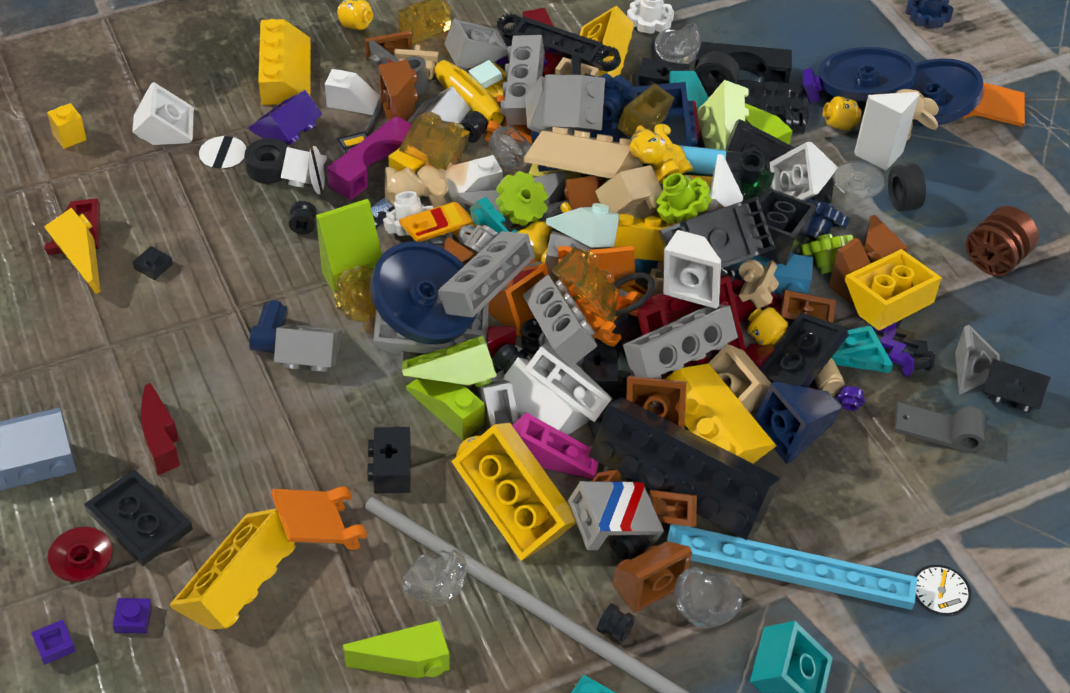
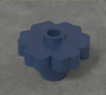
[905,0,954,28]
[598,74,638,123]
[805,199,850,241]

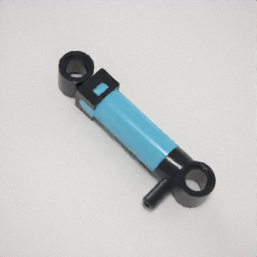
[625,136,766,191]

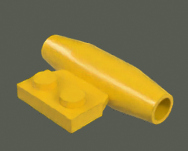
[434,60,507,124]

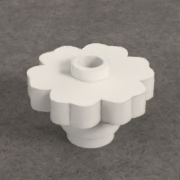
[627,0,674,34]
[383,191,434,236]

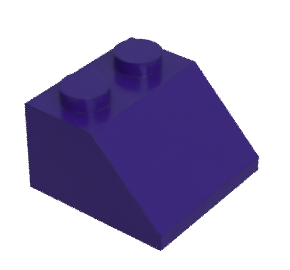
[248,90,322,145]

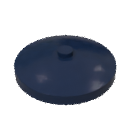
[818,47,916,102]
[910,58,984,127]
[370,241,478,345]

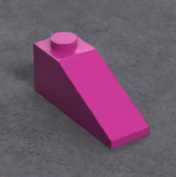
[512,412,599,479]

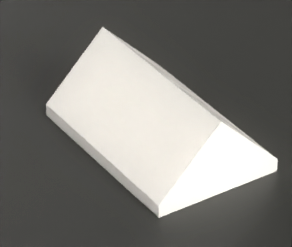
[854,92,919,170]
[770,142,838,201]
[502,357,591,435]

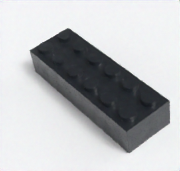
[589,397,781,540]

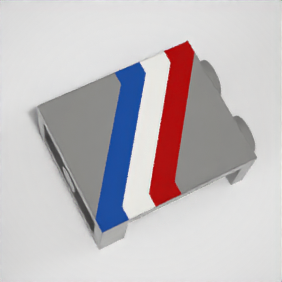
[568,481,664,550]

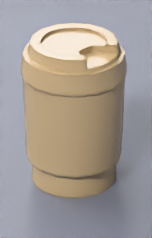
[814,358,844,397]

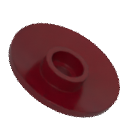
[47,527,113,582]

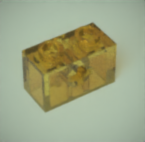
[398,0,451,45]
[617,83,674,136]

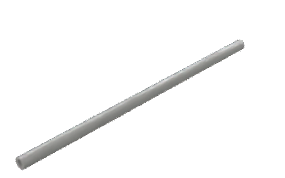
[365,496,689,693]

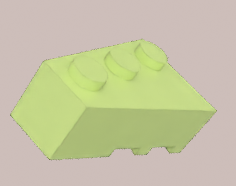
[697,80,749,150]

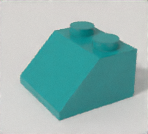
[750,621,833,693]

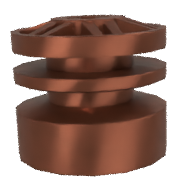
[965,206,1039,276]

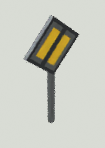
[336,104,382,154]

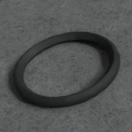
[601,273,655,316]

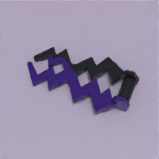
[860,318,935,377]

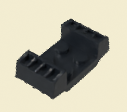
[658,196,775,268]

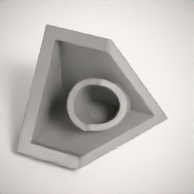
[955,325,1000,395]

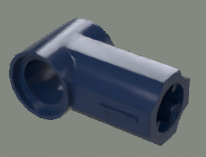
[249,300,288,353]

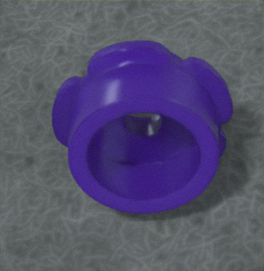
[837,386,865,411]

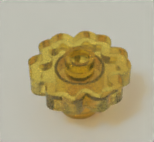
[334,266,376,322]

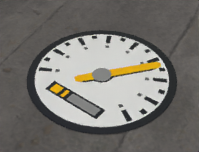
[914,565,971,616]

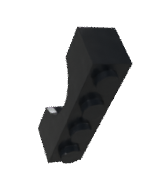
[694,41,792,83]

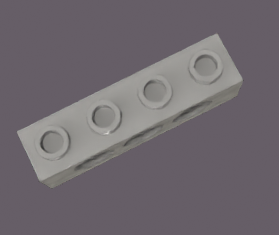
[501,35,545,125]
[438,231,535,317]
[523,274,598,368]
[623,304,738,379]

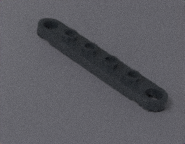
[497,13,621,72]

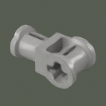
[458,225,498,255]

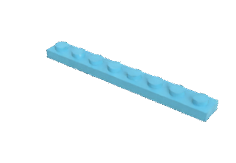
[667,524,917,610]

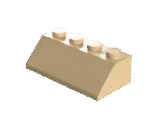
[524,127,643,178]

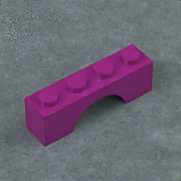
[327,116,419,200]

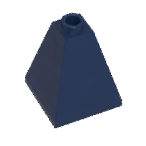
[755,382,842,464]

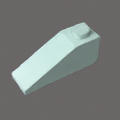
[546,203,619,248]

